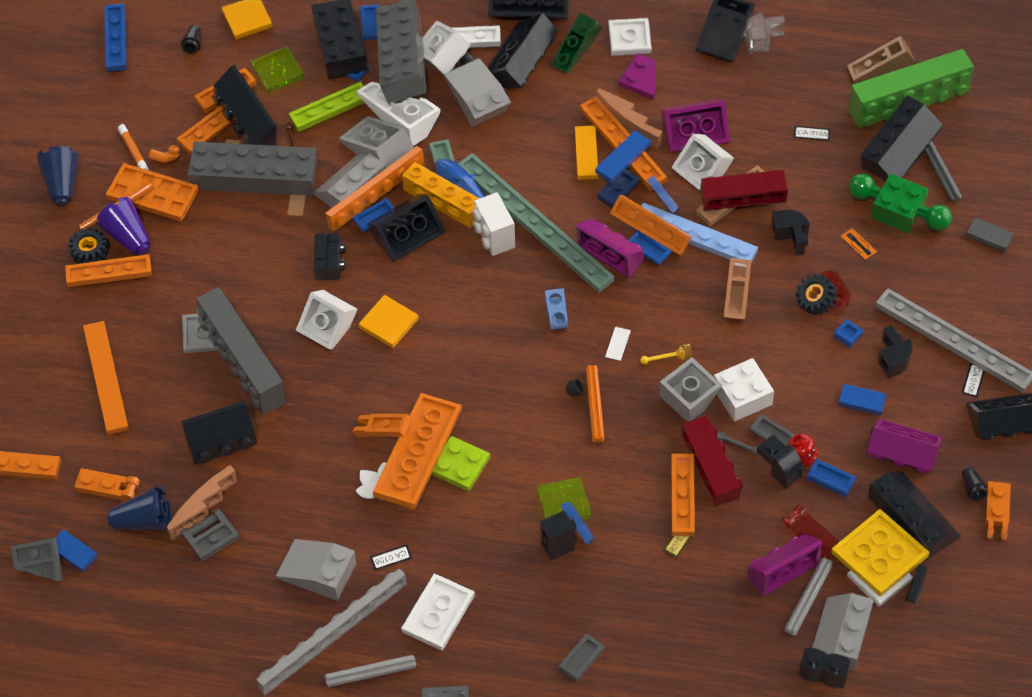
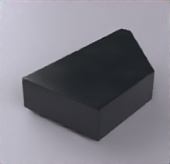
[907,564,928,603]

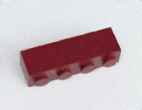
[700,170,788,211]
[681,416,743,507]

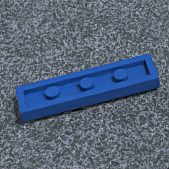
[105,4,127,72]

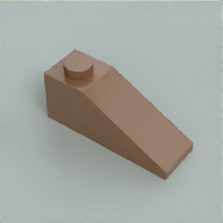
[847,36,915,82]

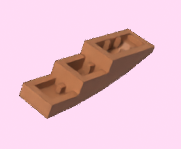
[597,88,662,149]
[167,465,238,541]

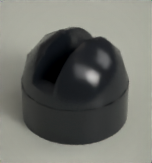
[565,378,584,397]

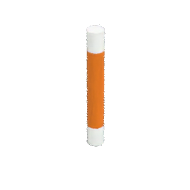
[117,124,149,170]

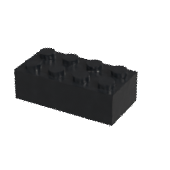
[311,0,367,79]

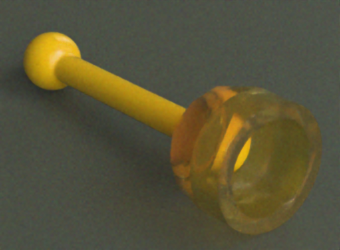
[640,342,693,365]

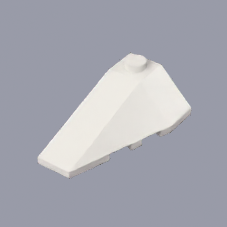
[357,82,440,146]

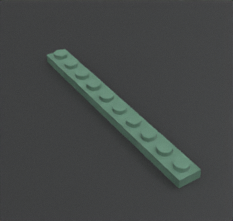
[458,153,614,293]

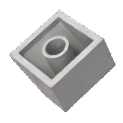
[659,357,722,422]

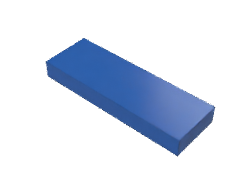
[595,130,651,183]

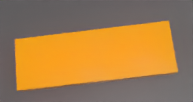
[575,126,598,180]

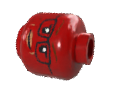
[786,434,819,467]

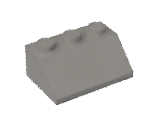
[314,154,386,208]
[812,593,874,671]

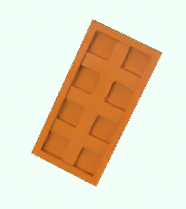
[106,163,199,222]

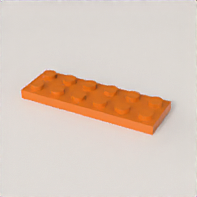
[373,393,462,510]

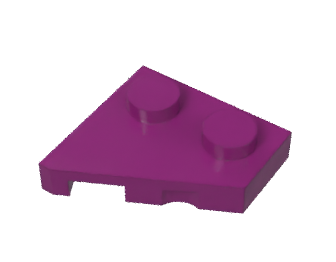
[619,53,655,100]

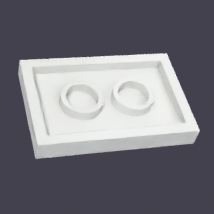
[401,573,475,651]

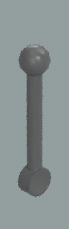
[717,432,759,455]

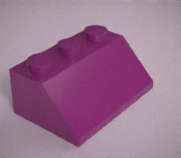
[660,99,730,152]
[576,219,644,278]
[867,418,943,473]
[747,534,823,597]

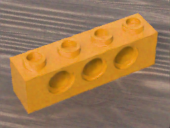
[402,162,480,228]

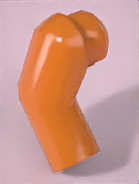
[149,145,180,164]

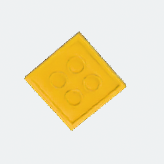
[831,509,929,597]

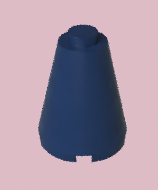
[37,146,79,206]
[107,486,172,531]

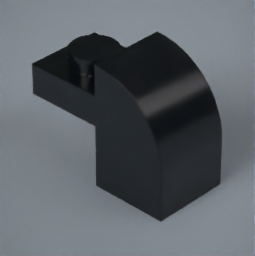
[771,210,810,255]
[878,325,913,379]
[757,434,803,489]

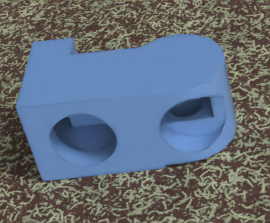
[545,288,568,330]

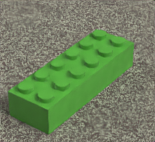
[848,49,974,128]

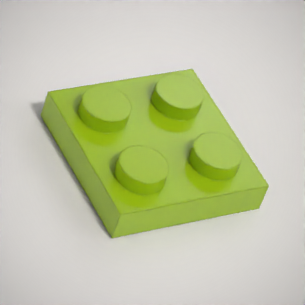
[431,436,490,491]

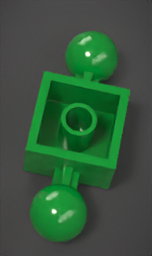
[848,173,952,234]

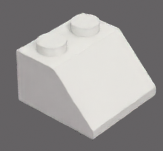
[423,21,471,75]
[672,134,734,190]
[296,290,357,350]

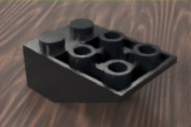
[695,0,755,62]

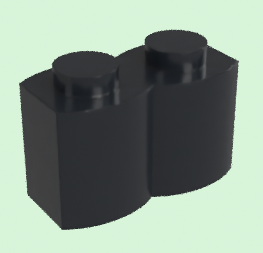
[799,648,851,688]

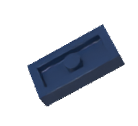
[598,170,640,208]

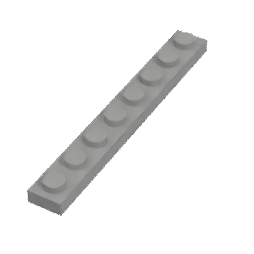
[875,288,1032,393]
[257,568,407,696]

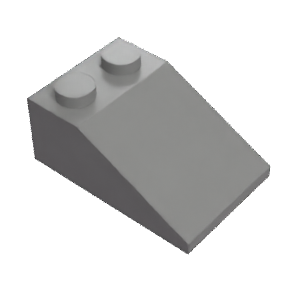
[444,58,511,127]
[339,116,414,168]
[276,539,357,601]

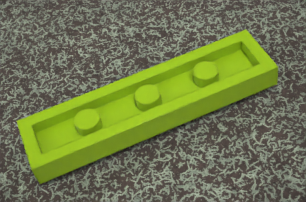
[288,82,365,132]

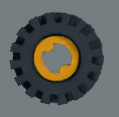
[69,227,109,264]
[795,273,837,315]

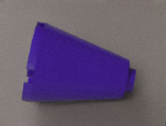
[96,197,151,255]

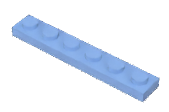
[642,203,758,263]

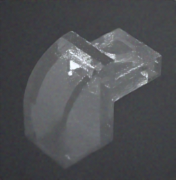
[746,13,785,53]

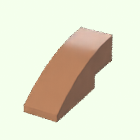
[724,258,751,320]

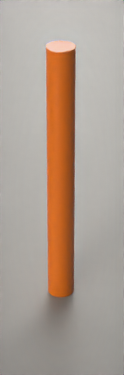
[79,181,154,231]

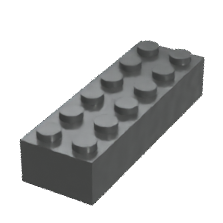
[376,0,426,103]
[188,142,318,196]
[196,287,286,415]

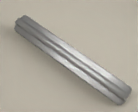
[785,558,833,636]
[325,655,416,687]

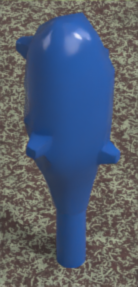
[435,158,485,198]

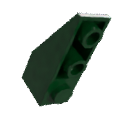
[550,12,602,74]

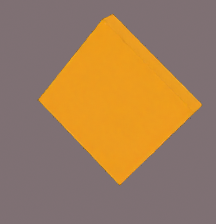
[222,0,273,40]
[359,295,419,348]

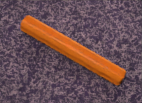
[586,365,604,443]

